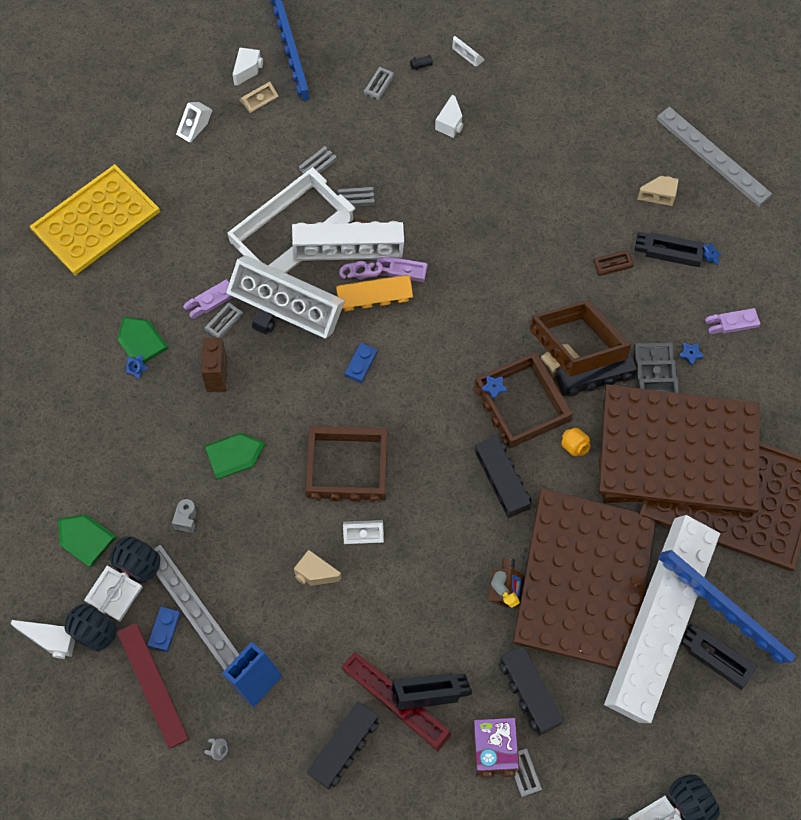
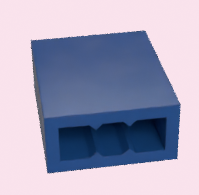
[222,642,282,707]

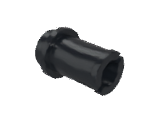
[410,55,433,71]

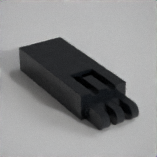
[635,232,705,267]
[680,624,757,690]
[391,673,473,710]

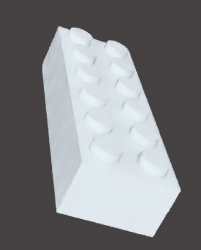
[292,221,404,261]
[226,255,345,339]

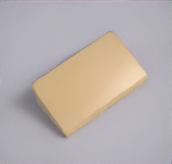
[239,82,279,113]

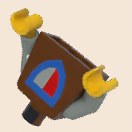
[488,558,523,607]

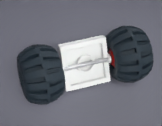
[64,536,161,652]
[611,774,720,820]

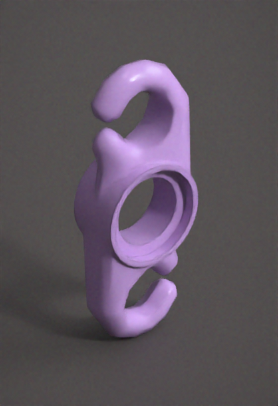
[339,261,383,280]

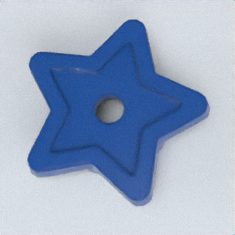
[703,243,721,264]
[679,343,703,365]
[125,355,148,379]
[482,376,507,398]

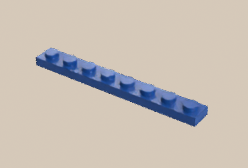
[270,0,309,101]
[658,550,796,664]

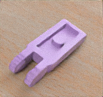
[375,257,428,282]
[183,279,234,319]
[705,308,760,334]

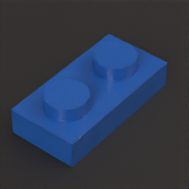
[345,343,378,383]
[147,607,181,652]

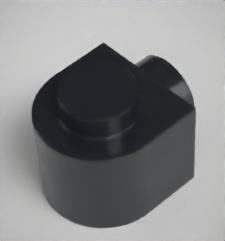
[252,309,275,334]

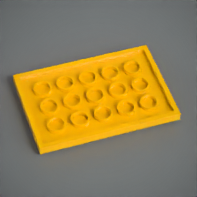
[29,164,160,276]

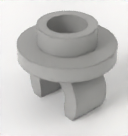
[204,738,228,760]

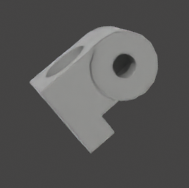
[172,499,196,533]

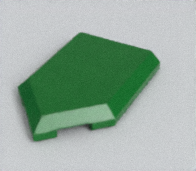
[117,317,169,367]
[204,433,266,480]
[58,514,116,568]

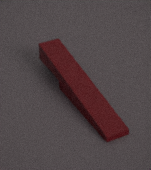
[117,623,189,749]
[341,652,451,752]

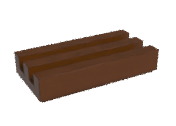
[593,250,634,276]

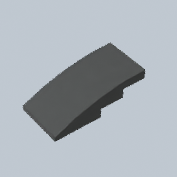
[634,342,679,393]

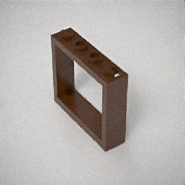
[530,300,631,377]
[474,352,573,448]
[306,426,387,503]

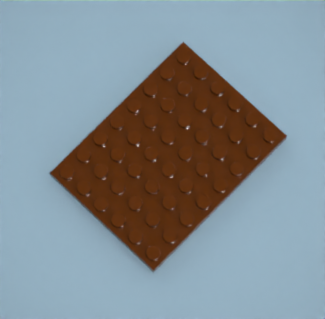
[599,385,760,513]
[640,442,801,572]
[512,488,655,669]

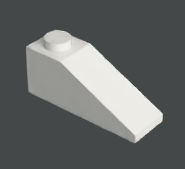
[11,620,75,659]

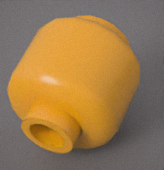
[561,428,591,457]

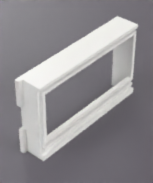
[227,167,355,273]

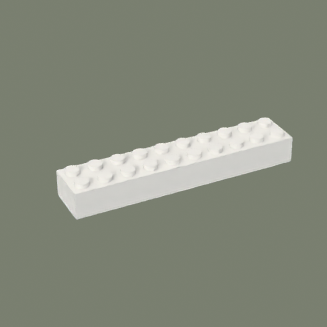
[604,515,720,723]

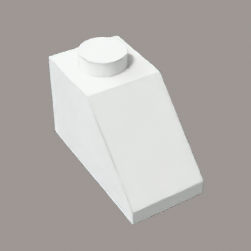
[233,48,263,85]
[435,95,463,138]
[176,102,212,142]

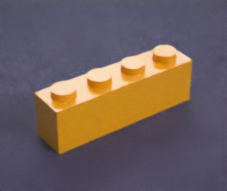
[335,274,413,311]

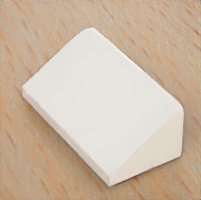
[452,36,485,67]
[343,520,384,544]

